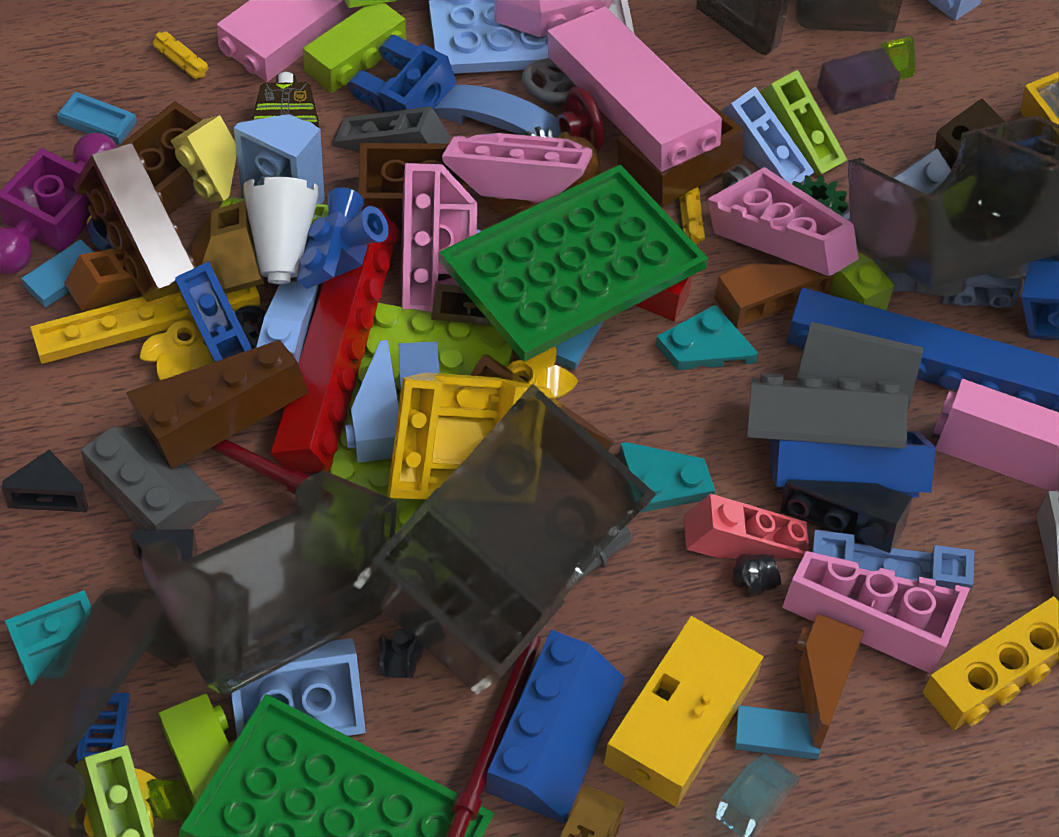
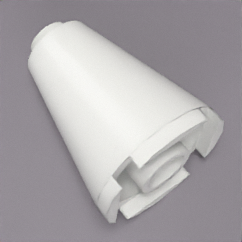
[243,177,319,284]

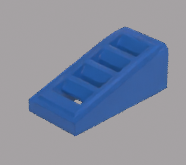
[76,693,130,764]

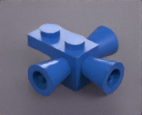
[297,187,388,289]

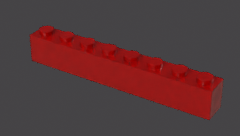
[271,208,399,473]

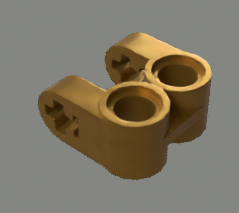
[560,784,626,837]

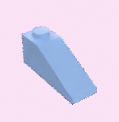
[721,87,814,184]
[256,282,318,363]
[345,340,399,463]

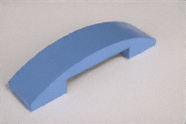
[434,85,565,139]
[813,530,975,589]

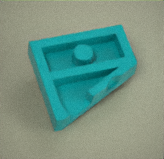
[655,305,758,370]
[619,442,715,513]
[5,590,100,696]

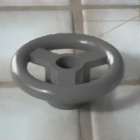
[521,58,578,106]

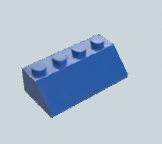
[769,431,936,498]
[486,629,625,824]

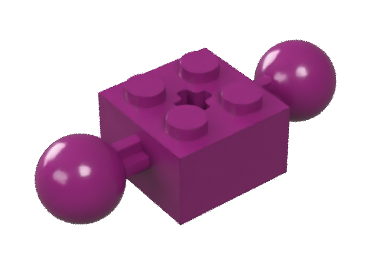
[0,133,117,275]

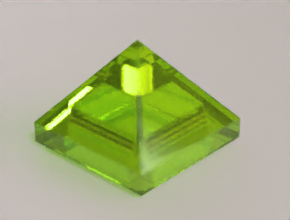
[147,779,193,820]

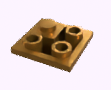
[192,201,264,294]

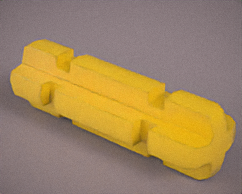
[152,31,209,79]
[679,187,705,245]

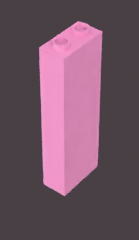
[217,0,364,82]
[547,6,722,172]
[933,379,1059,491]

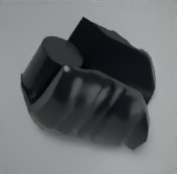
[732,554,782,597]
[378,629,425,678]

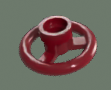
[558,87,604,154]

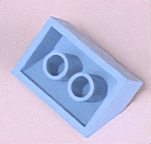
[234,114,325,204]
[228,638,366,738]

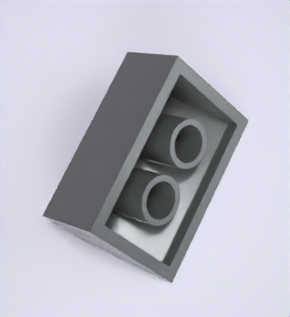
[796,322,924,411]
[81,426,223,530]

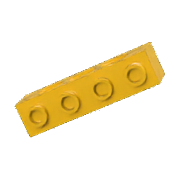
[922,596,1059,731]

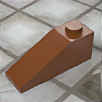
[64,249,140,312]
[714,264,835,329]
[795,613,864,749]

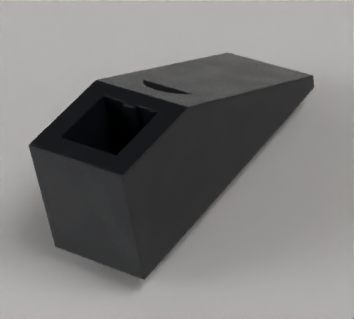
[780,479,913,553]

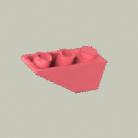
[683,494,810,559]

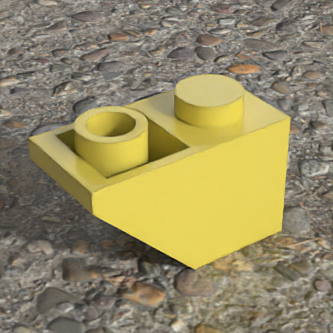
[171,115,237,204]

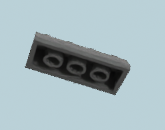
[747,373,908,449]

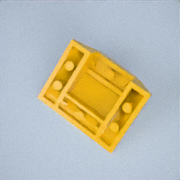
[387,372,551,504]

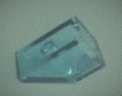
[715,753,800,837]

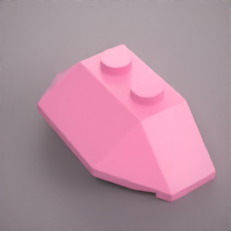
[494,0,614,38]
[442,133,592,203]
[401,163,477,312]

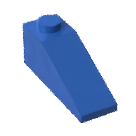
[174,262,252,362]

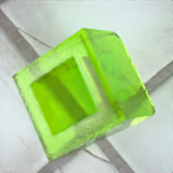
[875,36,915,83]

